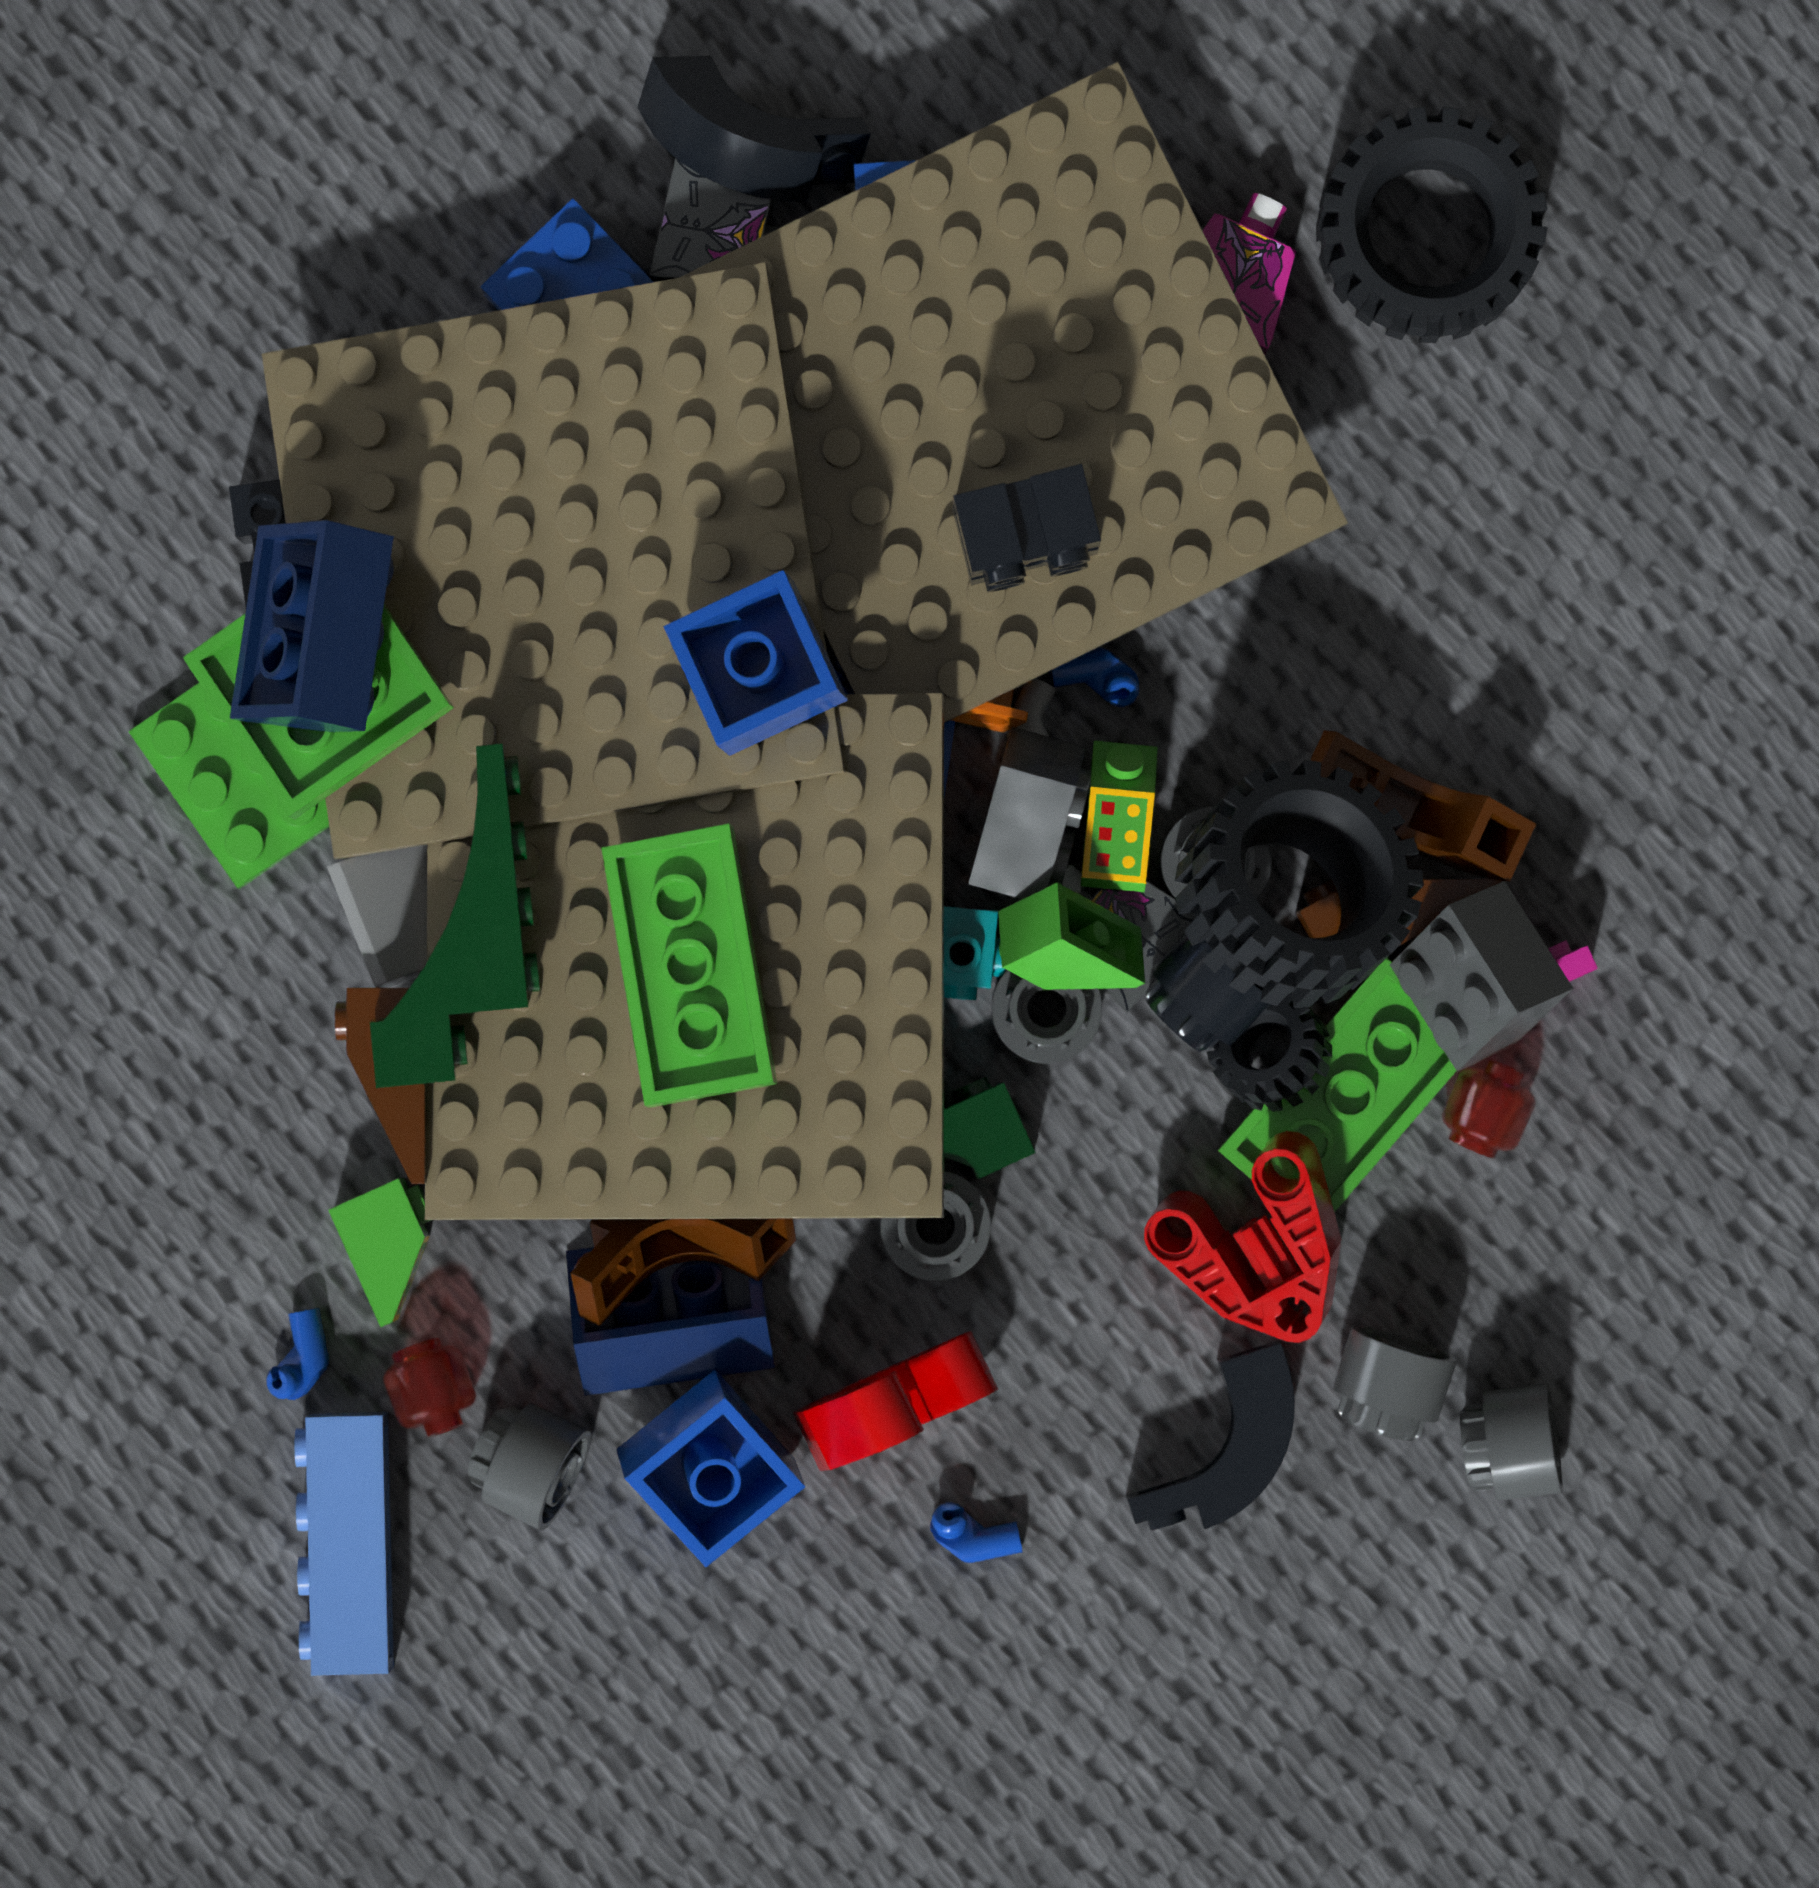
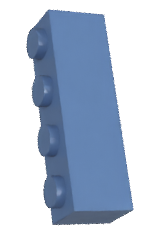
[294,1412,394,1676]

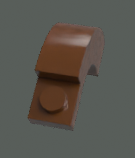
[1310,730,1536,882]
[570,1219,796,1326]

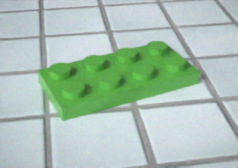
[601,823,777,1108]
[1217,958,1456,1212]

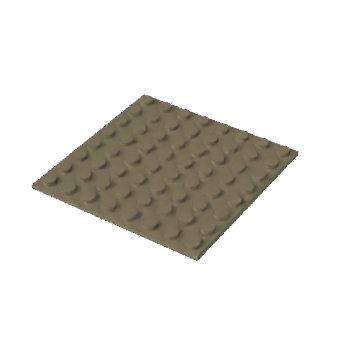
[679,62,1348,723]
[262,262,845,860]
[425,693,944,1220]

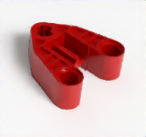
[1144,1131,1342,1343]
[793,1331,999,1471]

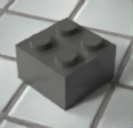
[968,727,1091,899]
[1390,881,1574,1072]

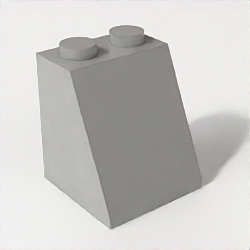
[327,844,427,988]

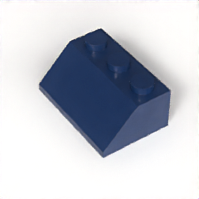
[230,520,394,732]
[566,1247,775,1396]

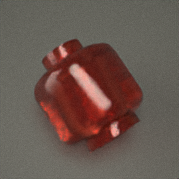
[1441,1059,1536,1159]
[383,1338,477,1438]

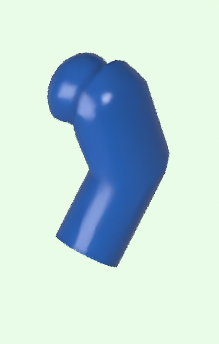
[1048,647,1139,707]
[266,1308,329,1400]
[930,1502,1023,1563]

